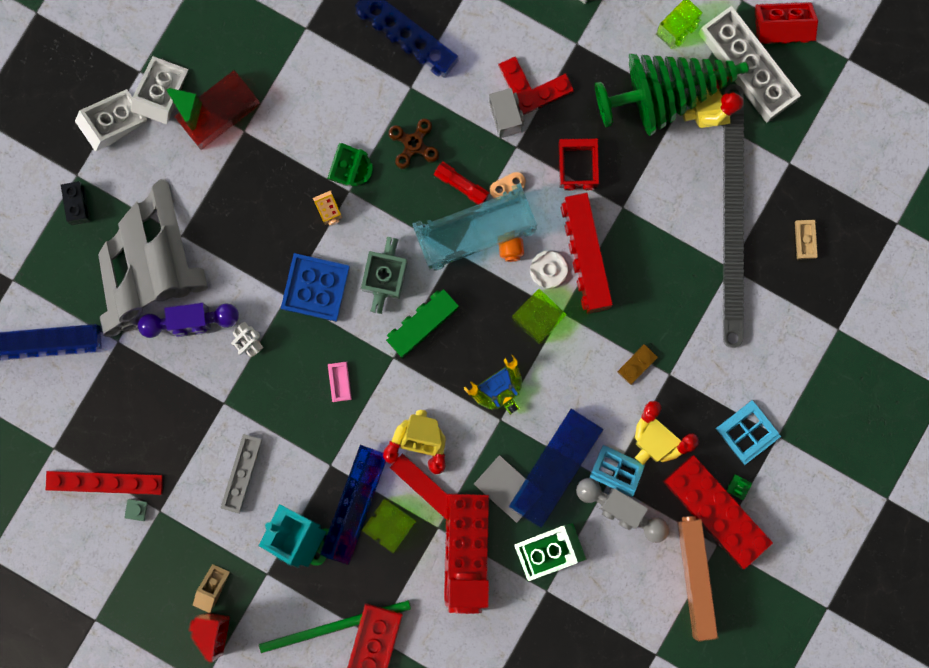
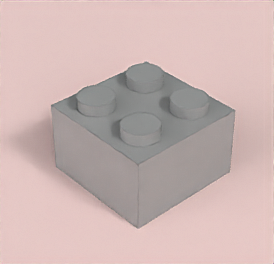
[489,88,525,139]

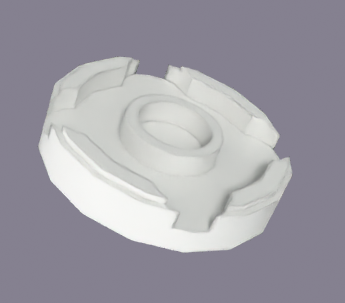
[530,251,568,289]

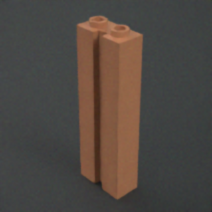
[677,516,718,641]

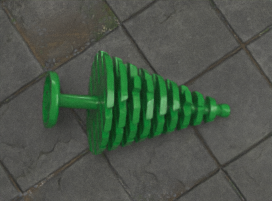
[595,54,749,136]

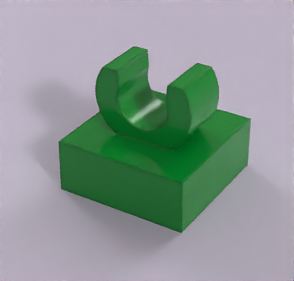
[726,474,752,501]

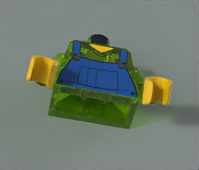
[464,355,522,415]

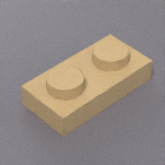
[795,220,818,259]

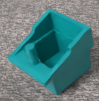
[258,504,326,568]

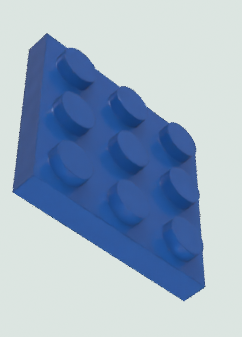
[280,253,350,322]

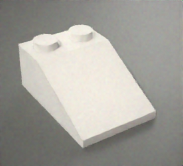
[131,56,188,124]
[75,89,148,152]

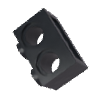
[60,181,90,225]

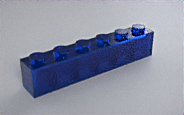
[0,324,102,361]
[320,445,386,565]

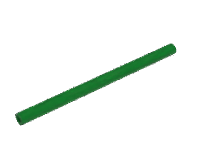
[259,600,411,653]

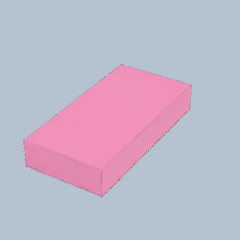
[328,362,352,402]

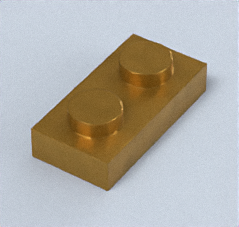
[617,344,658,385]

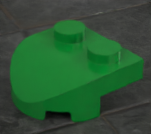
[327,143,373,187]

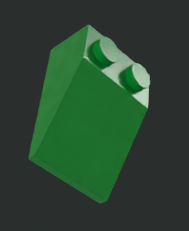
[515,523,587,581]

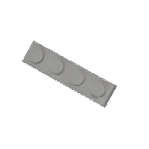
[220,434,262,514]

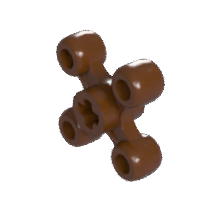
[389,119,439,169]

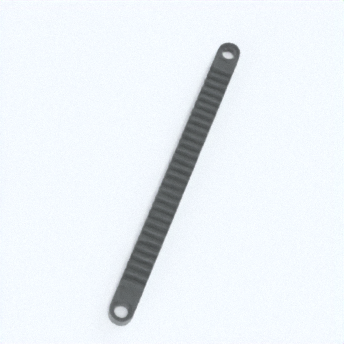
[723,84,744,348]

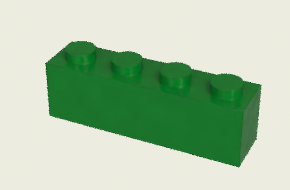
[386,289,459,359]

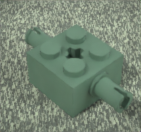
[361,237,408,314]

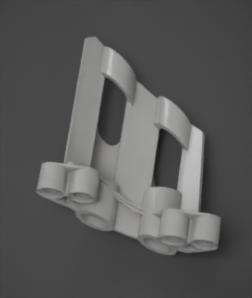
[98,179,208,337]

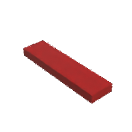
[389,453,447,519]

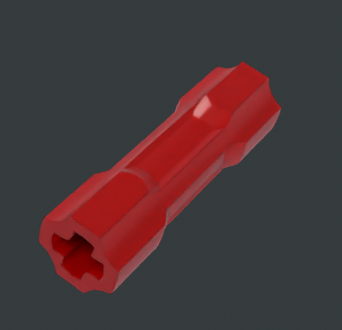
[433,161,490,207]

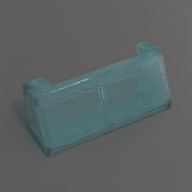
[412,183,537,271]

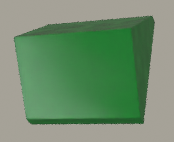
[166,88,202,131]

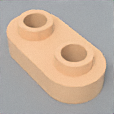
[490,172,526,201]

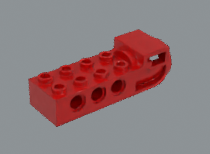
[444,494,489,614]

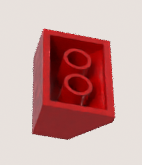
[755,2,818,44]

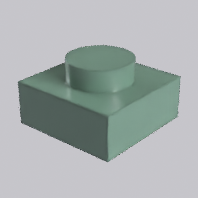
[124,499,148,521]

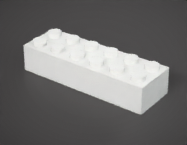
[698,6,801,123]

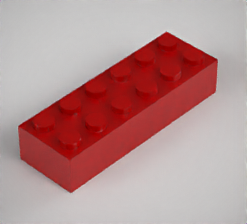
[560,192,612,314]
[663,455,773,569]

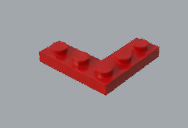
[498,56,574,115]

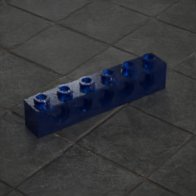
[355,0,459,78]

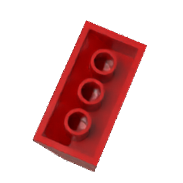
[189,612,231,662]

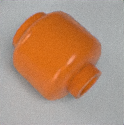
[499,233,524,262]

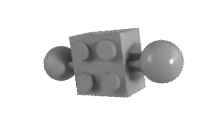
[576,478,669,543]

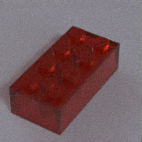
[174,70,260,150]

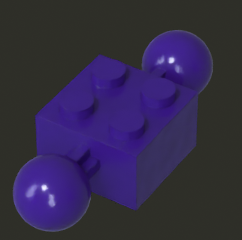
[138,303,239,338]

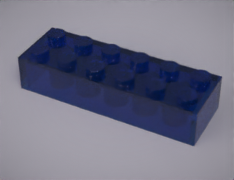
[507,408,604,528]

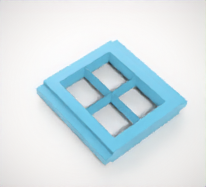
[716,400,781,465]
[590,445,645,497]

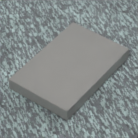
[474,455,542,523]

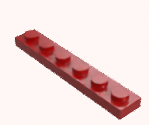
[45,471,163,495]

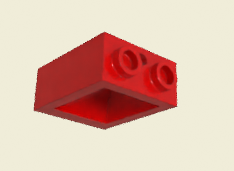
[559,139,599,191]

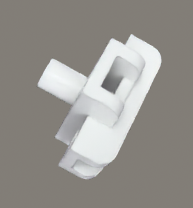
[231,322,263,357]

